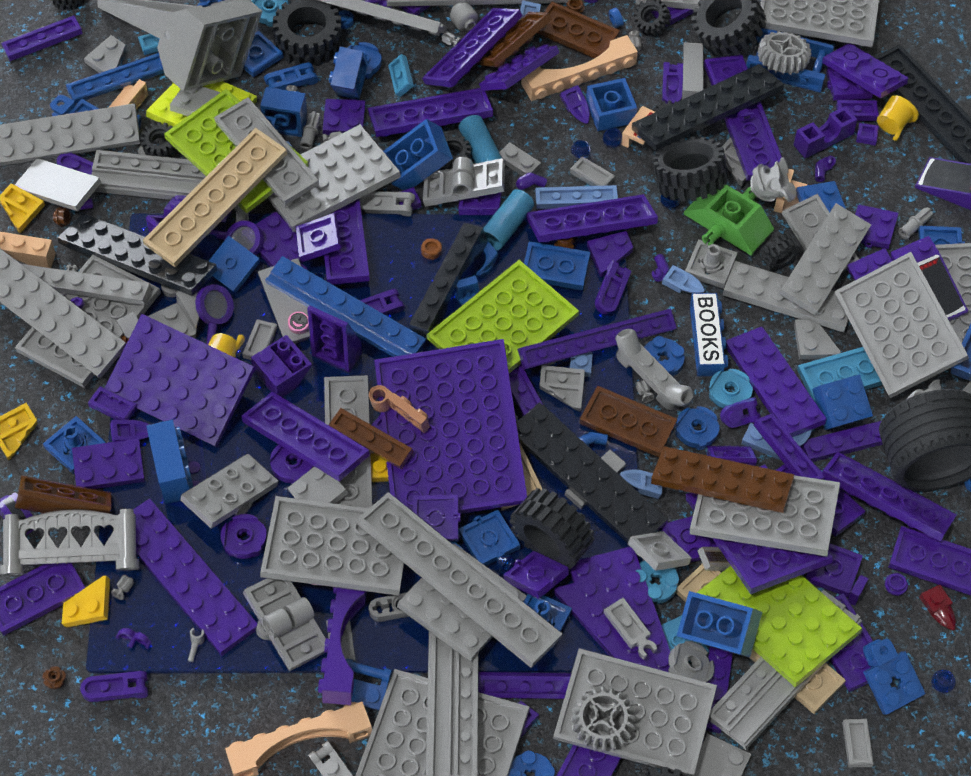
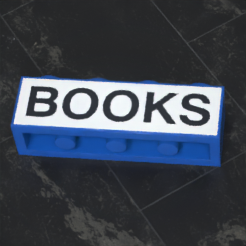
[690,293,728,376]

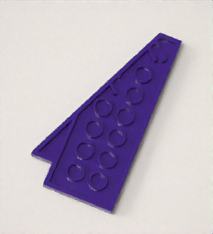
[554,547,670,672]

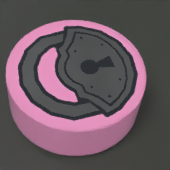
[288,312,309,334]

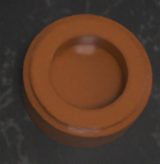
[421,238,442,260]

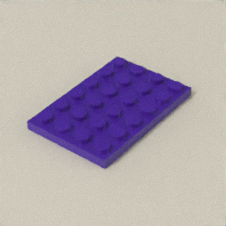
[105,314,256,447]
[686,465,833,594]

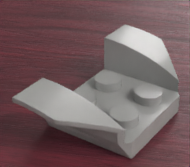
[116,291,199,339]

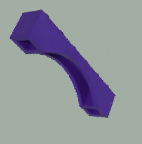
[318,587,367,705]

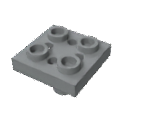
[685,239,738,289]

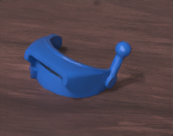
[476,242,498,277]

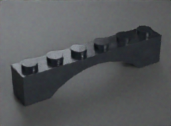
[409,222,488,343]

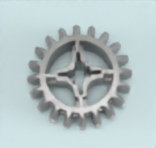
[758,31,811,75]
[571,686,636,752]

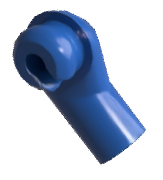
[579,432,608,447]

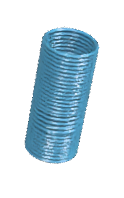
[459,115,502,163]
[483,189,534,250]

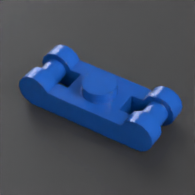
[264,62,318,90]

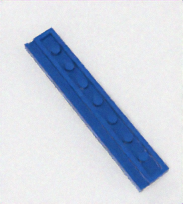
[265,256,426,357]

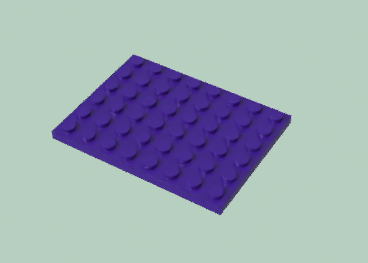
[374,339,527,514]

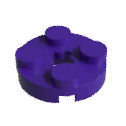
[270,445,314,484]
[221,514,267,559]

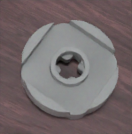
[668,641,714,682]

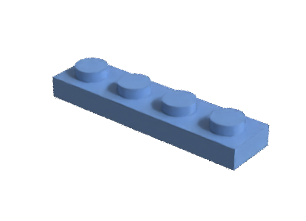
[535,185,618,209]

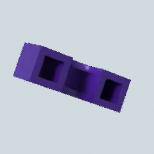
[794,106,857,159]

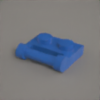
[346,658,392,711]

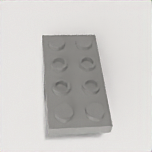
[423,157,505,207]
[181,454,278,529]
[243,578,326,671]

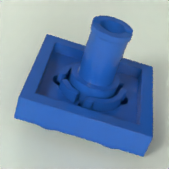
[43,416,106,474]
[524,594,572,650]

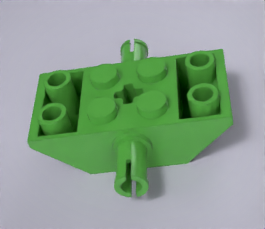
[684,185,774,256]

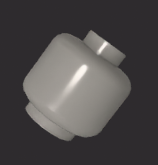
[450,3,478,31]

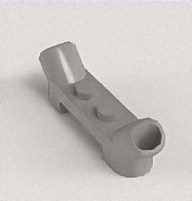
[615,329,693,410]

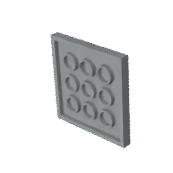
[397,544,526,661]

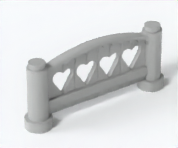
[0,509,139,576]

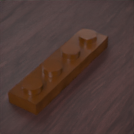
[329,408,414,470]

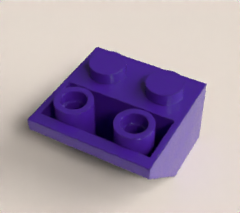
[251,335,312,397]

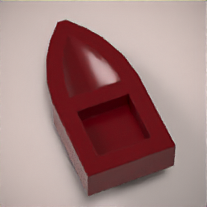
[919,585,956,630]

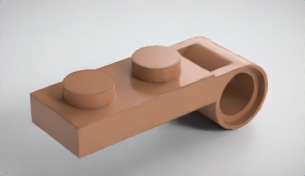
[369,385,430,433]

